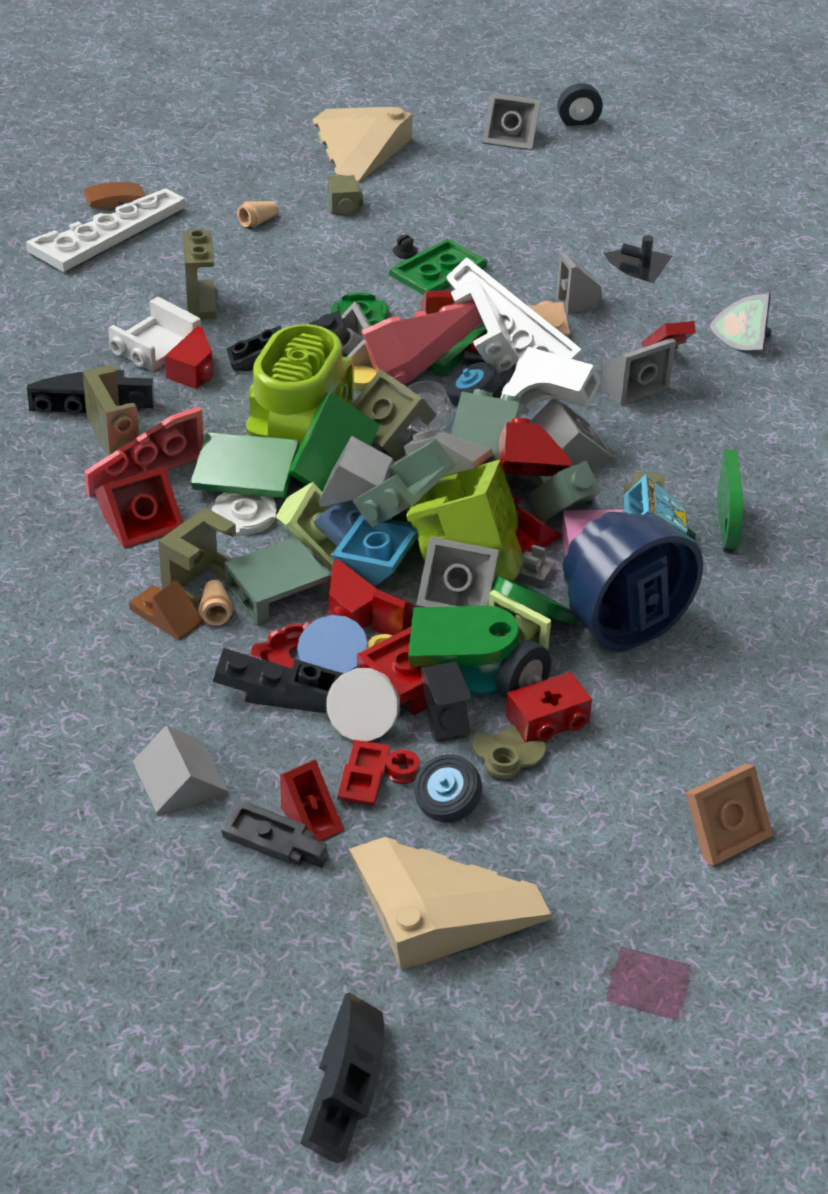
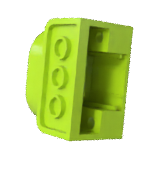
[246,324,354,445]
[406,460,524,591]

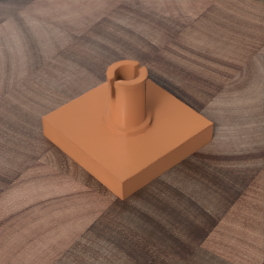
[686,764,774,866]

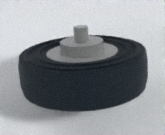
[496,640,552,700]

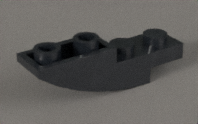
[226,310,349,371]
[27,370,155,414]
[213,648,344,713]
[300,992,384,1163]

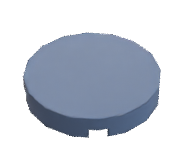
[297,615,369,673]

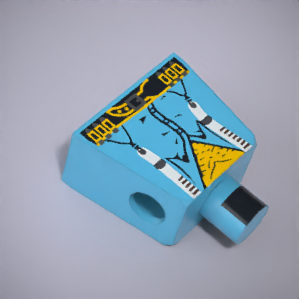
[623,474,696,542]

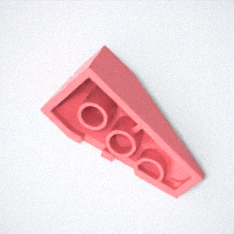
[362,300,482,385]
[85,407,204,497]

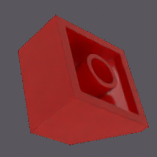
[498,418,571,477]
[95,466,183,548]

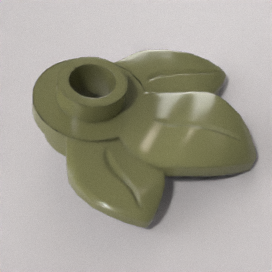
[472,725,546,779]

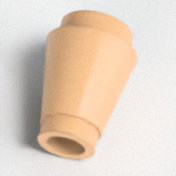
[237,201,279,228]
[199,580,233,626]

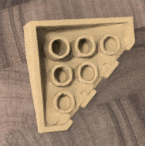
[313,107,413,183]
[349,837,552,970]

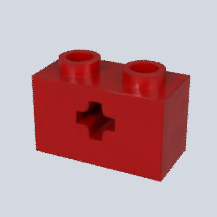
[506,672,592,743]

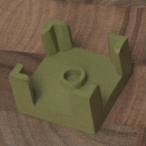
[351,369,437,461]
[158,507,236,606]

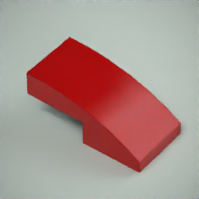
[337,740,391,806]

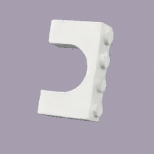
[501,347,601,485]

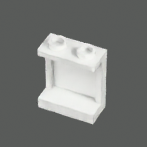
[451,278,520,373]
[108,297,201,372]

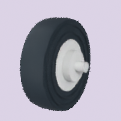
[557,83,603,126]

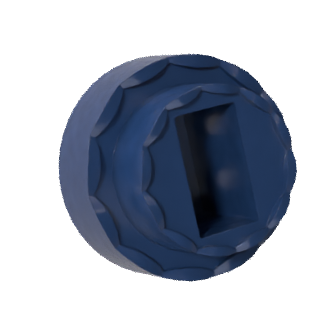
[563,512,703,651]

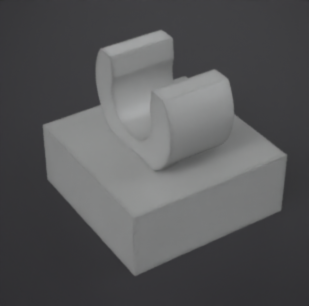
[516,545,556,588]

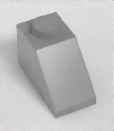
[556,252,602,314]

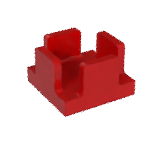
[357,627,427,716]

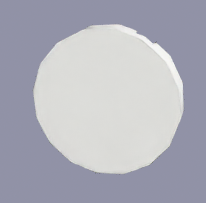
[212,492,277,535]
[327,668,400,741]

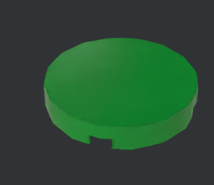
[331,292,389,326]

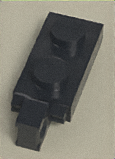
[221,800,329,868]

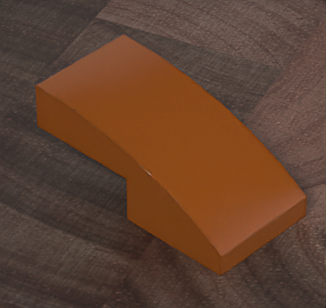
[83,182,146,210]

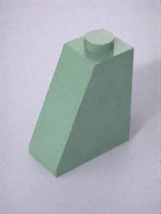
[527,461,601,522]

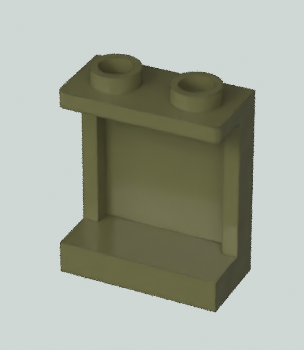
[183,229,217,320]
[82,364,139,456]

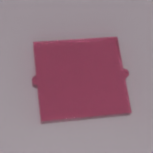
[606,946,690,1020]

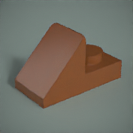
[129,580,203,640]

